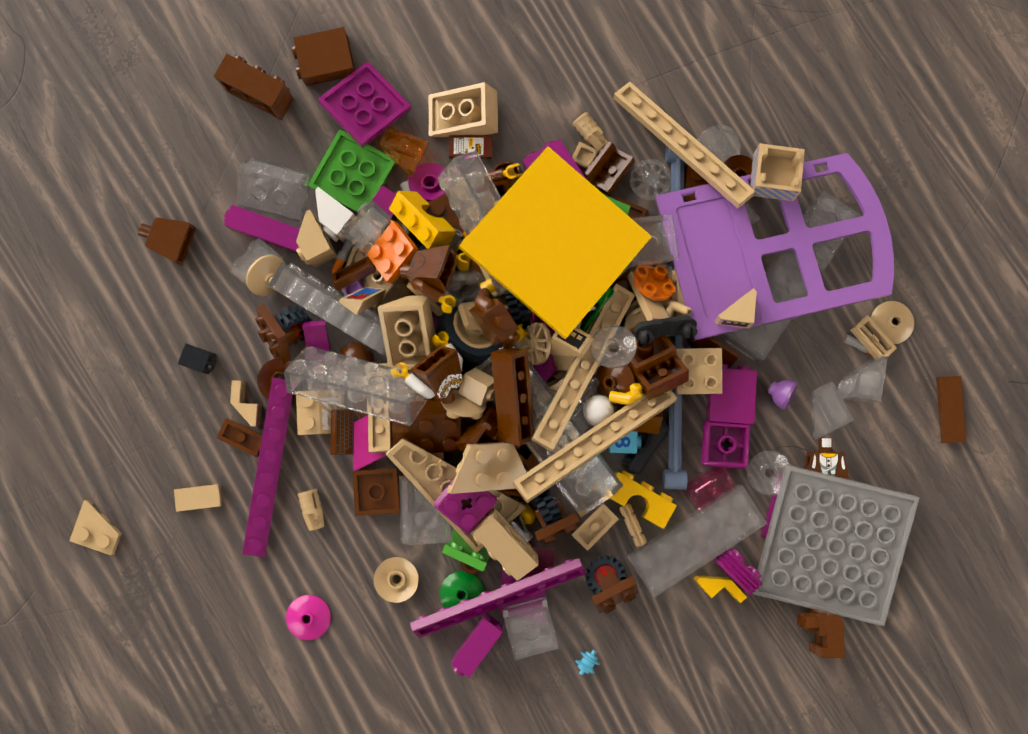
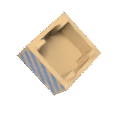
[750,143,805,201]

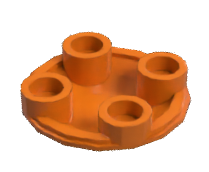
[632,265,676,301]

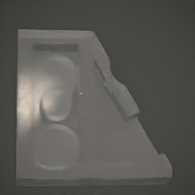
[811,381,854,440]

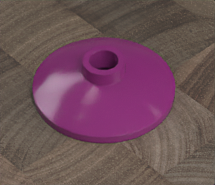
[408,163,452,201]

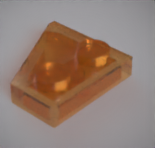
[380,127,429,177]

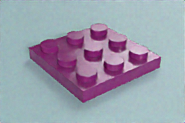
[318,61,411,148]

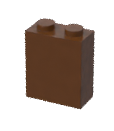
[292,27,355,86]

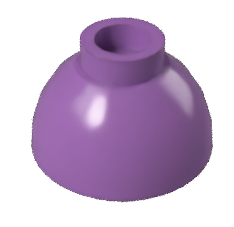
[768,380,798,410]

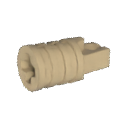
[572,112,608,151]
[297,488,324,531]

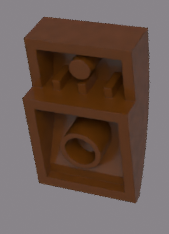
[613,327,689,401]

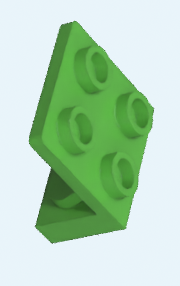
[442,529,490,571]

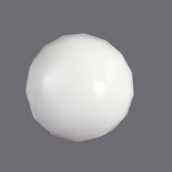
[583,395,614,426]

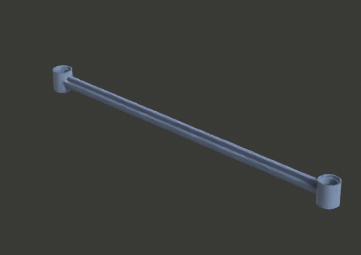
[662,146,687,490]

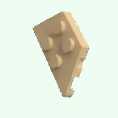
[447,442,526,494]

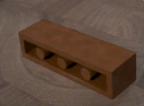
[491,347,535,446]

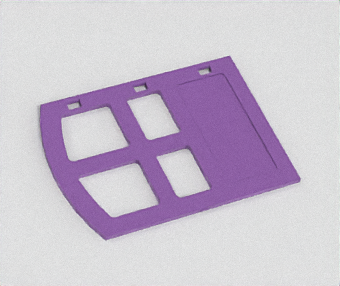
[655,153,894,340]

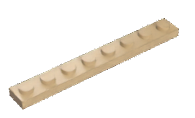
[614,82,755,208]
[531,284,635,451]
[513,390,677,503]

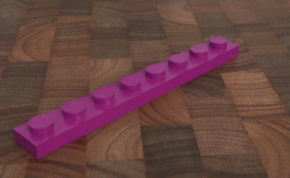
[242,377,295,557]
[410,558,586,638]

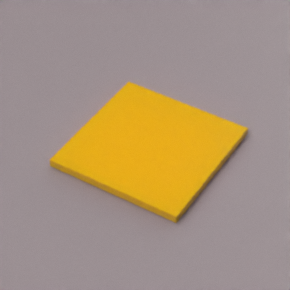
[458,147,652,339]

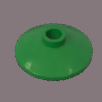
[440,571,484,608]

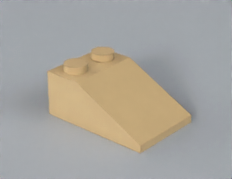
[428,82,498,137]

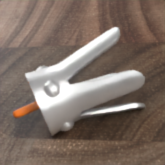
[510,514,533,546]

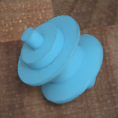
[575,650,600,675]

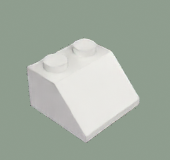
[315,187,360,243]

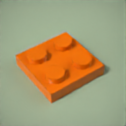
[367,221,420,284]

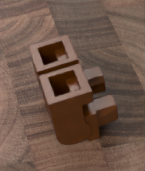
[797,608,844,658]

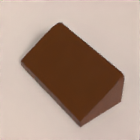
[691,336,740,369]

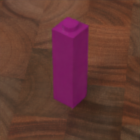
[224,205,300,254]

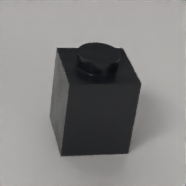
[178,343,217,374]

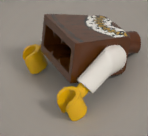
[391,331,463,404]

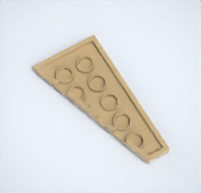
[386,438,526,553]

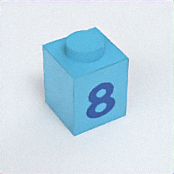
[608,431,641,454]

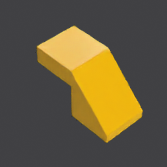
[693,575,747,603]

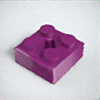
[701,421,750,468]
[433,478,498,534]
[713,547,762,595]

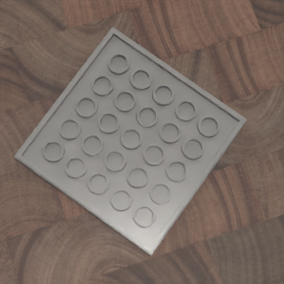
[752,464,920,626]

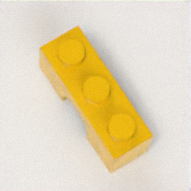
[389,191,457,249]
[603,470,677,529]

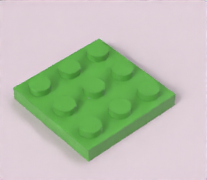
[308,129,397,217]

